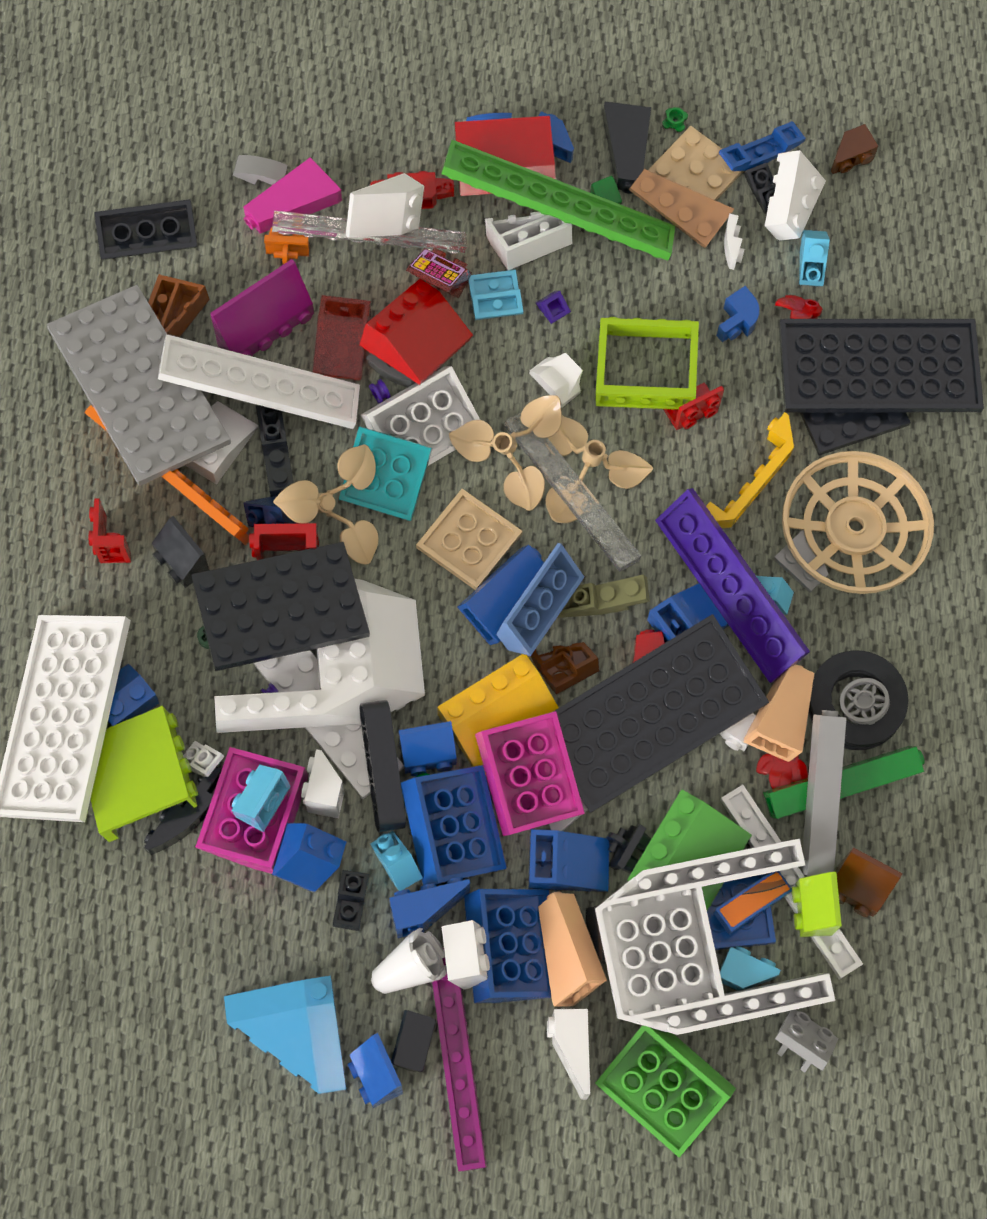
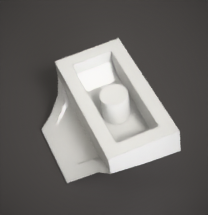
[529,353,583,407]

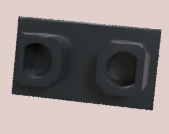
[606,824,651,874]

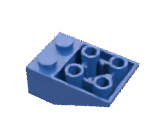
[647,583,729,643]
[528,829,609,892]
[389,877,470,938]

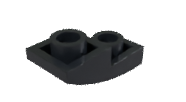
[743,163,776,214]
[333,870,369,931]

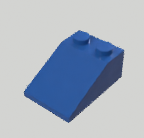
[347,1033,403,1108]

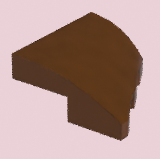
[530,642,599,694]

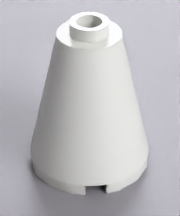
[371,928,447,994]

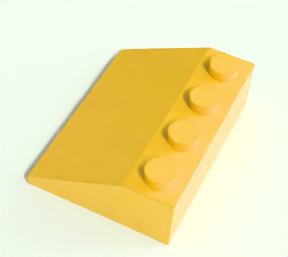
[437,654,559,775]

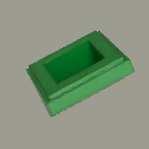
[590,176,622,204]

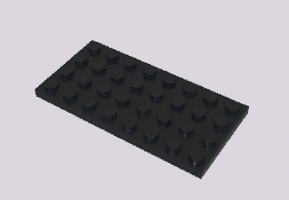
[779,319,984,413]
[553,614,769,813]

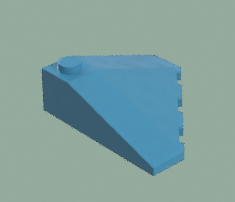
[224,976,346,1094]

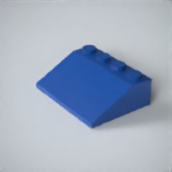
[401,765,507,885]
[464,889,552,1003]

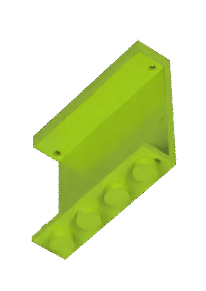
[90,706,198,842]

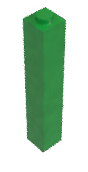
[763,746,925,819]

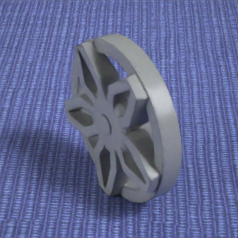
[840,678,890,725]

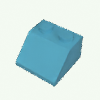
[232,764,291,832]

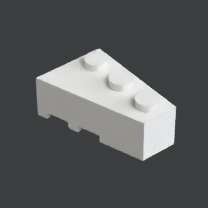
[765,150,826,240]
[485,211,572,270]

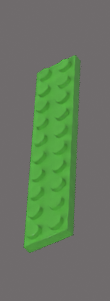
[441,140,675,261]

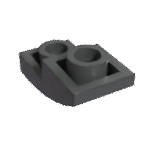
[366,353,415,388]

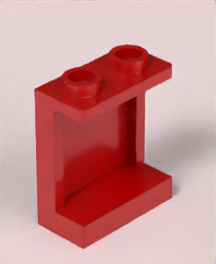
[249,523,319,560]

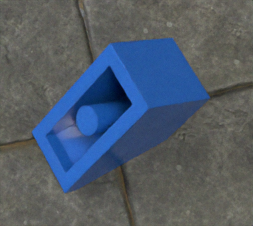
[539,111,574,163]

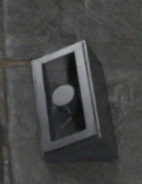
[391,1010,436,1073]

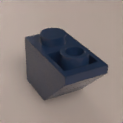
[243,496,298,527]

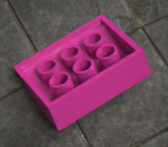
[475,711,585,836]
[195,747,309,874]

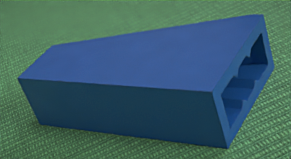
[457,545,544,645]

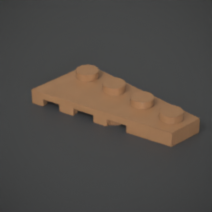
[629,169,734,248]

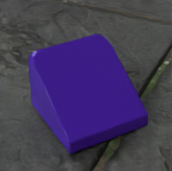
[535,291,571,324]

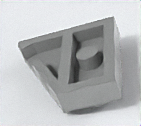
[773,530,829,593]

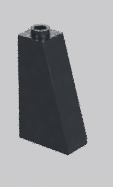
[603,101,651,194]

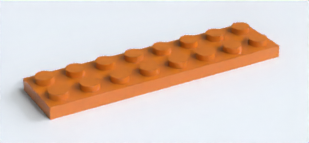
[84,405,249,546]

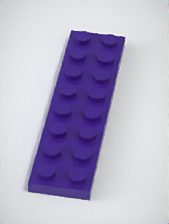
[655,488,810,683]

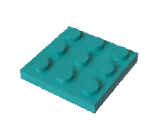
[339,426,433,521]

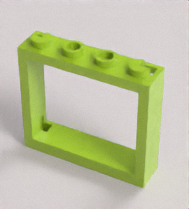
[596,317,699,410]

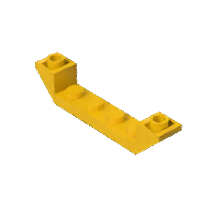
[706,412,794,528]

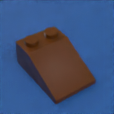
[835,847,903,917]

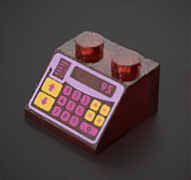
[406,247,472,298]

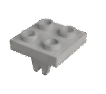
[775,1010,839,1073]

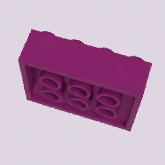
[210,259,314,357]

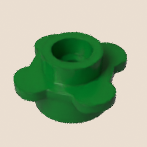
[662,107,688,132]

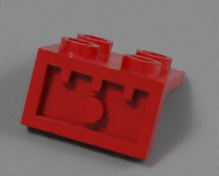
[663,382,724,430]
[88,498,131,563]

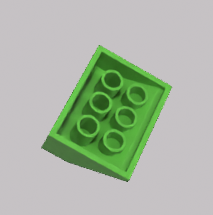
[627,789,752,911]
[595,1025,736,1158]

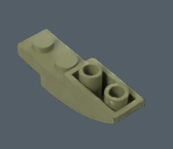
[557,575,650,618]

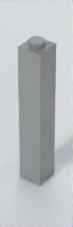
[801,710,846,876]

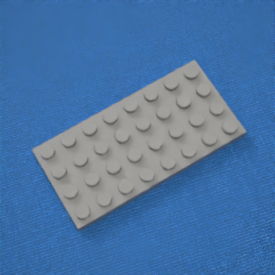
[47,285,231,486]

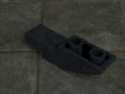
[256,405,294,497]
[144,766,222,855]

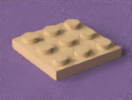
[648,126,744,200]
[416,489,523,590]

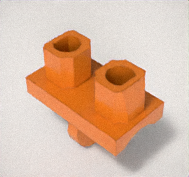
[264,227,310,264]

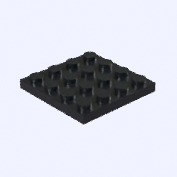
[781,370,911,455]

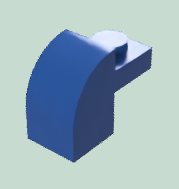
[716,286,759,342]

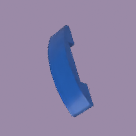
[719,121,806,171]

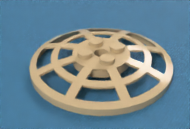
[782,451,934,594]

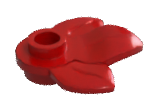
[775,295,823,319]
[756,753,808,789]

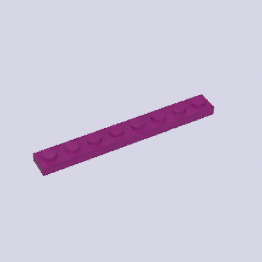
[432,947,487,1172]

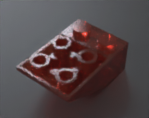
[313,295,372,380]

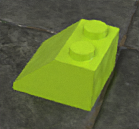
[792,872,842,937]

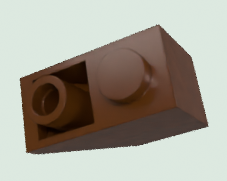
[831,124,879,174]

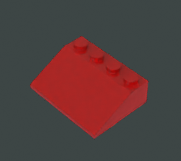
[454,116,556,196]
[359,279,473,385]

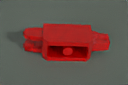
[370,171,454,209]

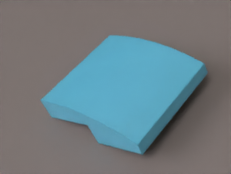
[468,270,523,320]

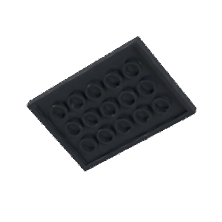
[191,542,370,671]

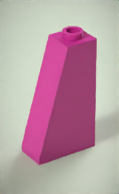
[243,157,342,234]

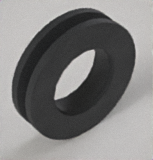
[808,650,909,750]

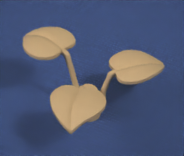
[449,395,562,511]
[545,415,653,523]
[274,444,378,565]

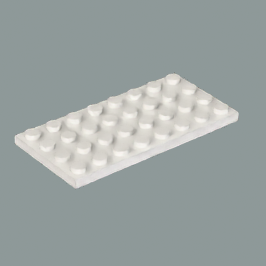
[0,615,131,822]

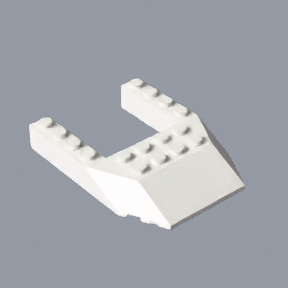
[214,579,425,733]
[595,839,835,1035]

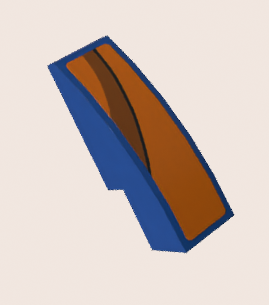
[713,871,792,935]

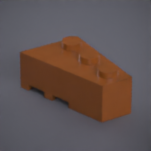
[148,274,210,337]

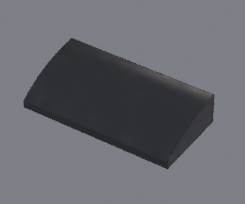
[94,199,198,260]

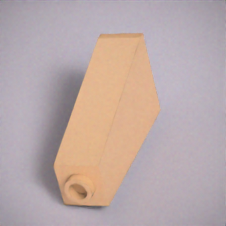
[744,664,814,762]
[538,891,607,1007]

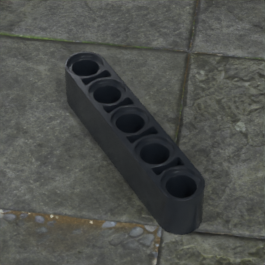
[359,700,406,833]

